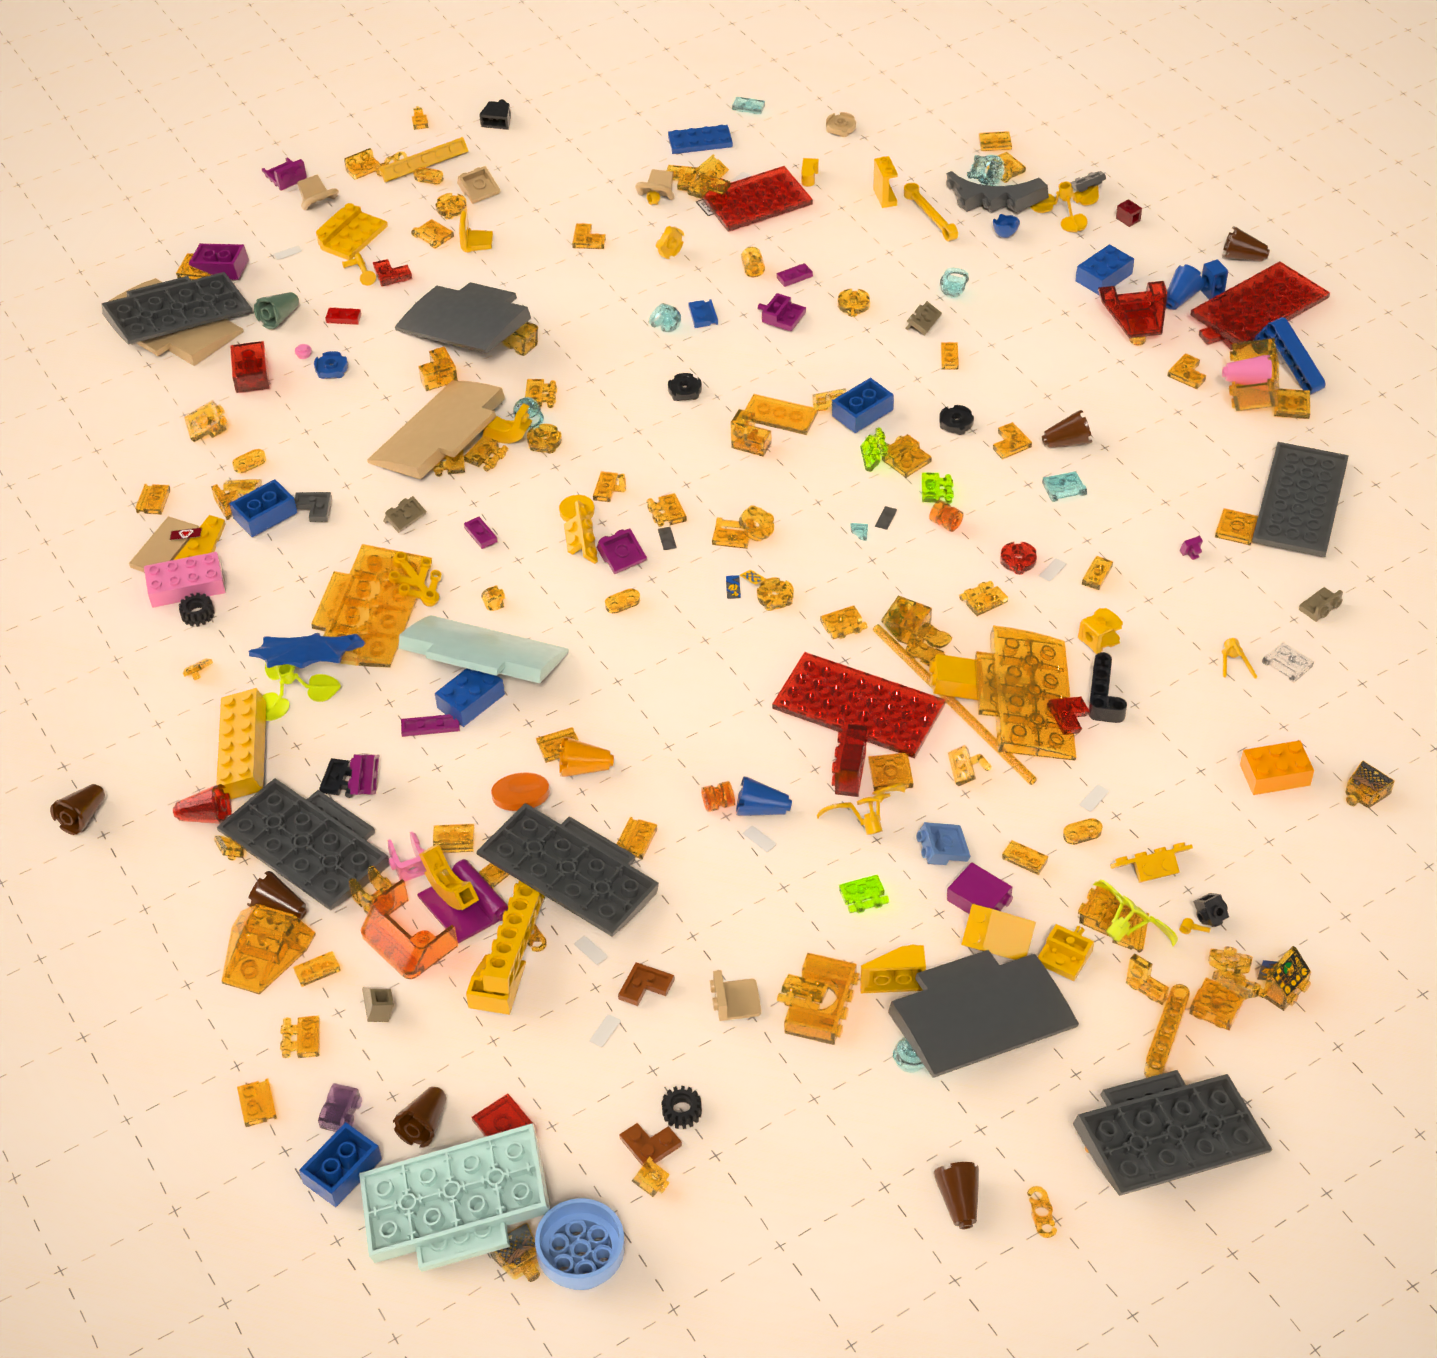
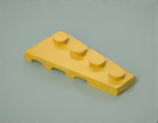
[174,515,226,560]

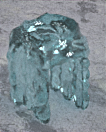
[967,154,1005,186]

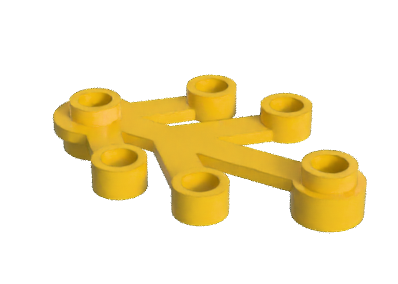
[389,551,442,606]

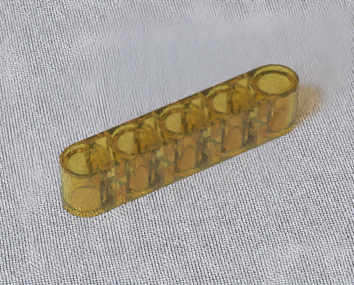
[1144,984,1190,1078]

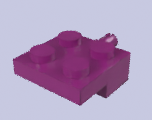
[757,293,806,332]
[348,753,380,795]

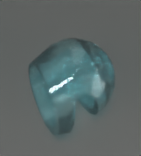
[939,267,969,298]
[648,303,681,332]
[513,397,544,430]
[893,1037,925,1073]

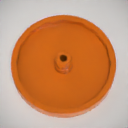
[491,773,550,811]

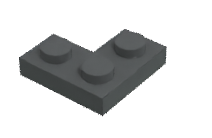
[294,492,332,522]

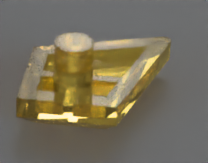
[183,658,213,680]
[214,835,244,861]

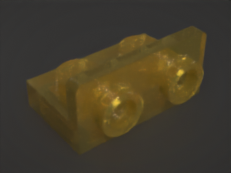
[344,148,381,180]

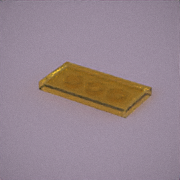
[742,394,818,435]

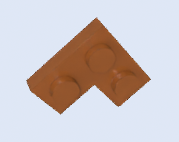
[618,962,675,1006]
[619,1123,682,1170]

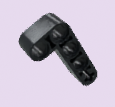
[1088,652,1127,723]

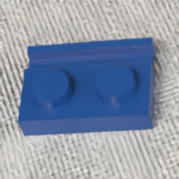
[688,299,718,328]

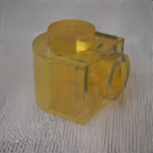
[481,585,506,611]

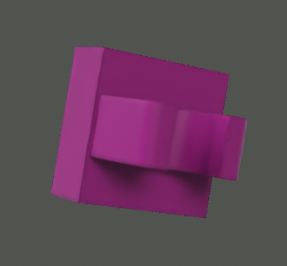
[1179,535,1203,560]

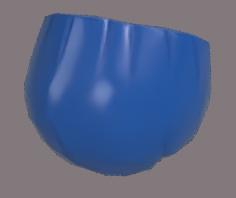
[993,214,1020,238]

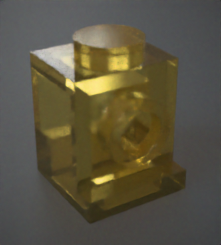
[632,1157,670,1197]

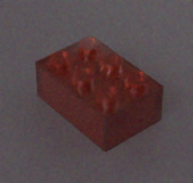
[230,341,270,393]
[831,724,867,797]

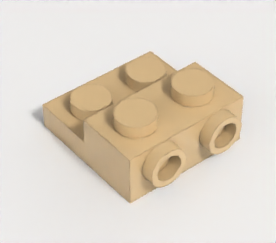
[457,166,500,204]

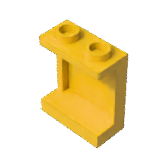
[873,156,898,208]

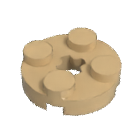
[826,112,856,137]

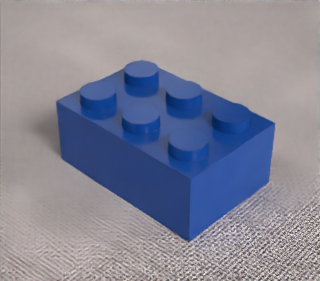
[1075,244,1135,296]
[832,377,894,433]
[229,479,297,537]
[434,668,505,727]
[299,1122,382,1208]

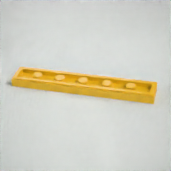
[379,137,469,182]

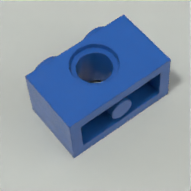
[1200,259,1229,301]

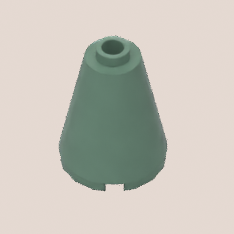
[253,292,299,329]

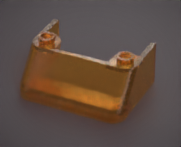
[361,879,458,979]

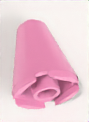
[1222,355,1272,390]

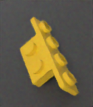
[564,500,598,564]
[1110,842,1193,883]

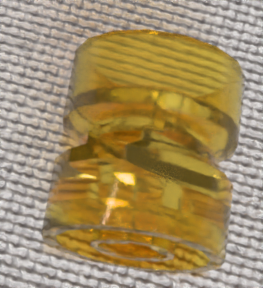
[741,247,765,278]

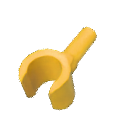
[1179,918,1211,934]

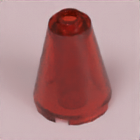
[173,784,232,824]

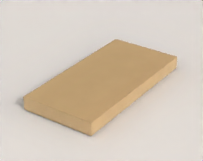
[129,516,199,572]

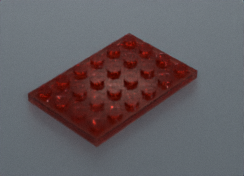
[700,166,813,232]

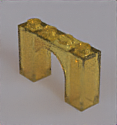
[784,953,860,1045]

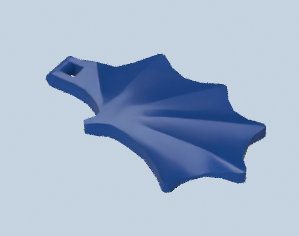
[249,633,365,668]

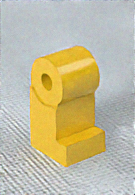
[801,158,819,187]

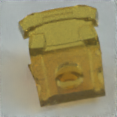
[502,321,538,356]
[906,622,953,666]
[349,865,395,918]

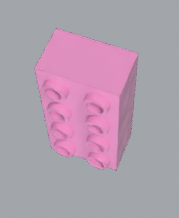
[144,552,226,608]

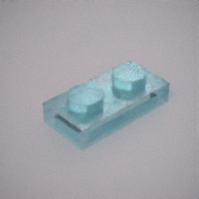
[732,96,765,114]

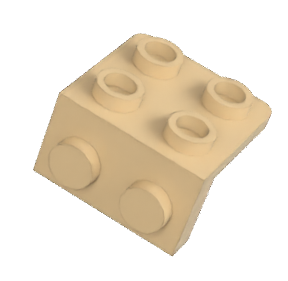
[710,970,761,1021]

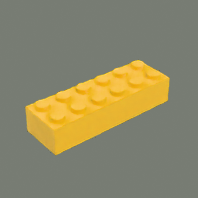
[216,688,266,801]

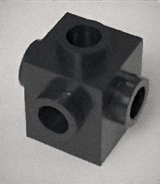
[1193,893,1229,927]

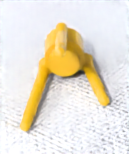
[1222,638,1257,679]

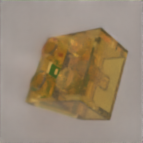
[881,595,932,648]

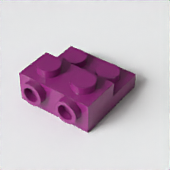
[596,528,647,575]

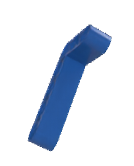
[1252,317,1326,395]

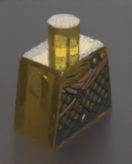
[1345,760,1395,808]
[490,1222,540,1282]

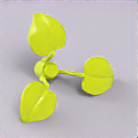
[262,662,341,721]
[1093,879,1178,947]

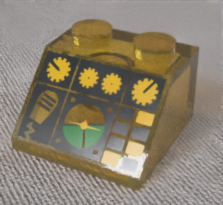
[1262,946,1312,1011]

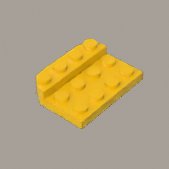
[316,203,388,260]

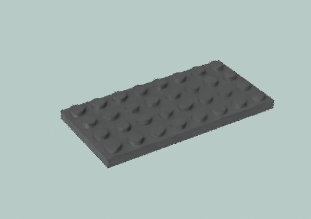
[1252,441,1349,557]

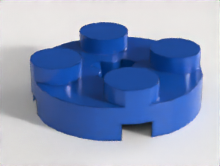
[314,351,348,379]

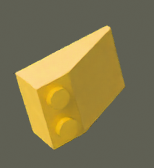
[961,904,1036,960]
[860,944,926,994]

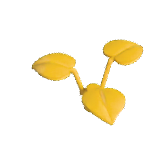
[1030,181,1099,232]
[817,783,906,835]

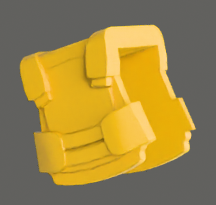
[1078,608,1123,654]

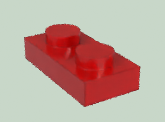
[325,307,362,325]

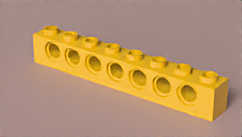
[480,881,545,994]

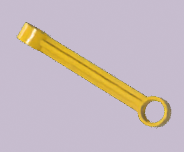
[904,183,958,241]

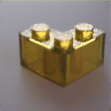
[418,346,458,391]
[731,409,772,457]

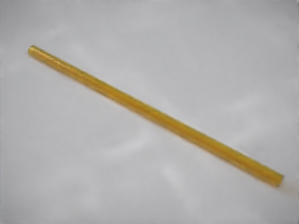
[873,624,1037,785]

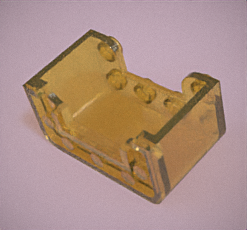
[1229,338,1279,411]

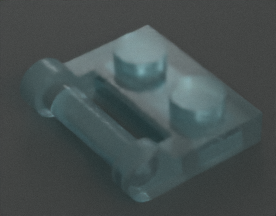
[1042,471,1087,502]

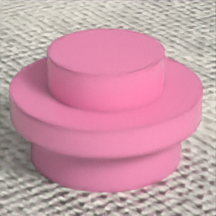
[295,344,312,359]

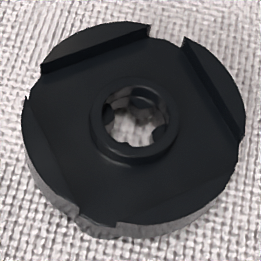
[668,373,702,401]
[939,405,974,435]

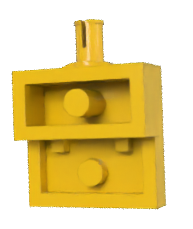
[1038,924,1094,981]

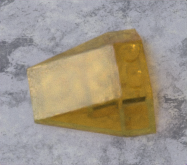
[221,904,316,995]

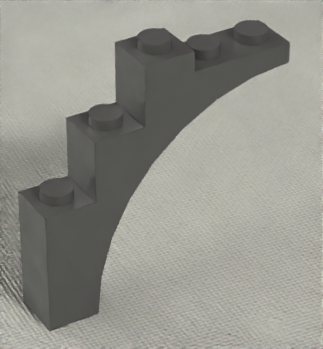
[946,171,1049,213]

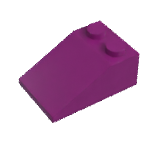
[189,243,249,280]

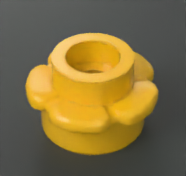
[647,190,660,205]

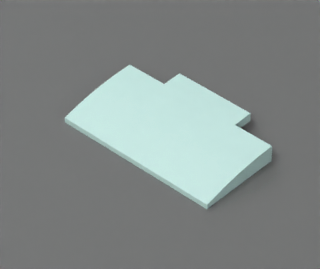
[399,615,569,683]
[359,1124,550,1272]

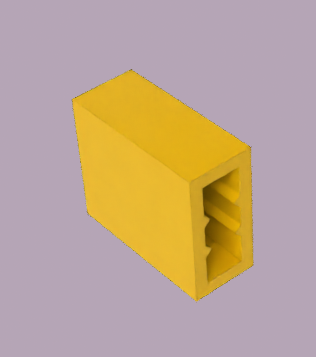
[929,654,983,700]

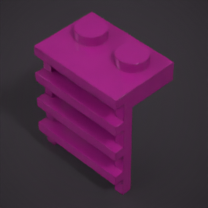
[261,157,307,191]

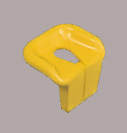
[459,210,493,252]

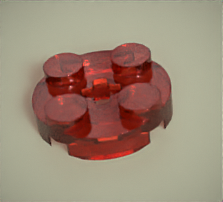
[1000,541,1037,575]

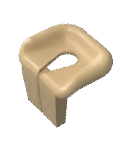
[635,169,675,200]
[297,174,339,210]

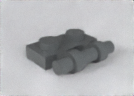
[1070,171,1106,192]

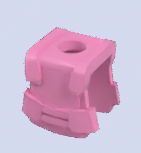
[387,831,426,882]

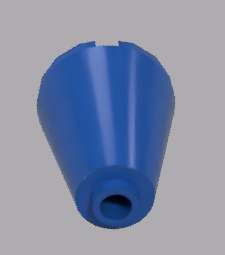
[1163,264,1205,310]
[736,776,792,816]

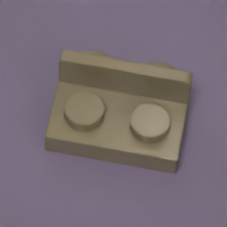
[905,301,942,336]
[383,496,427,533]
[1298,587,1343,622]

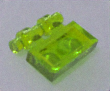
[860,427,888,472]
[921,472,954,504]
[839,874,889,914]

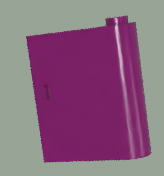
[417,859,508,944]

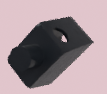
[479,99,511,130]

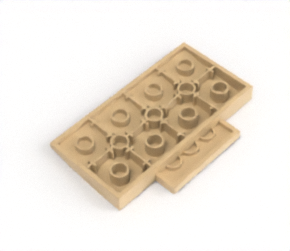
[109,278,243,366]
[367,380,505,479]

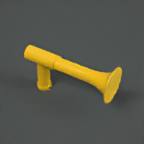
[342,253,376,286]

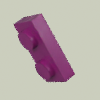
[776,263,813,287]
[464,516,498,549]

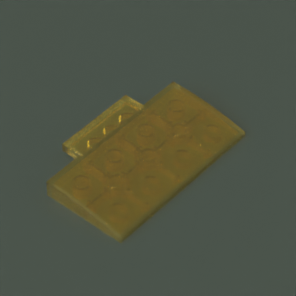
[311,544,432,668]
[975,625,1077,761]

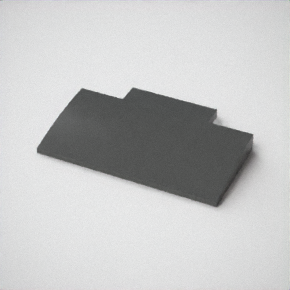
[101,272,252,345]
[395,282,531,354]
[217,778,390,911]
[476,803,659,937]
[888,950,1079,1078]
[1073,1070,1273,1196]

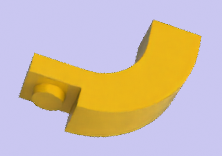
[482,403,533,444]
[419,845,479,910]

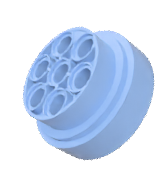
[535,1198,625,1290]

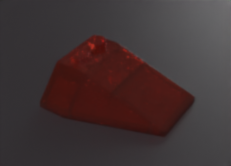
[1098,281,1168,338]

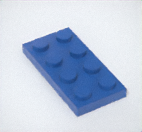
[668,124,733,154]

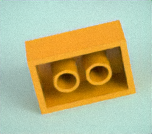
[1240,740,1314,795]

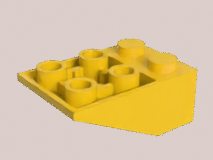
[466,954,526,1015]

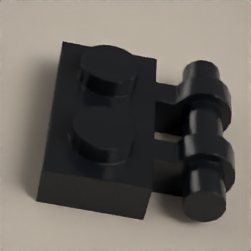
[319,758,353,798]

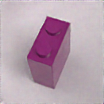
[947,862,1013,914]

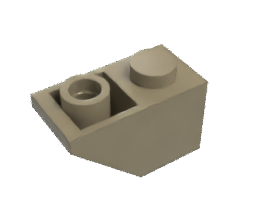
[362,987,394,1022]

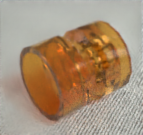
[929,500,964,532]
[701,781,735,812]

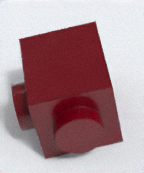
[1116,199,1142,227]

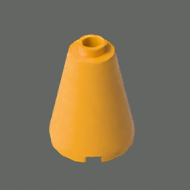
[559,737,614,777]

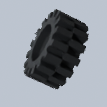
[178,593,215,627]
[661,1086,702,1129]

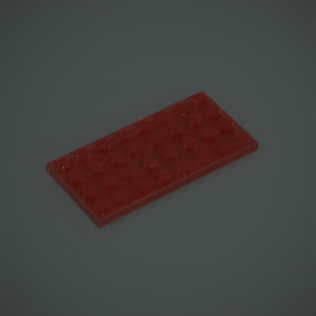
[1190,261,1331,348]
[772,652,946,759]

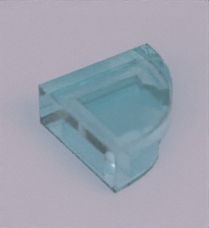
[850,523,868,541]

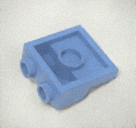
[916,822,971,865]

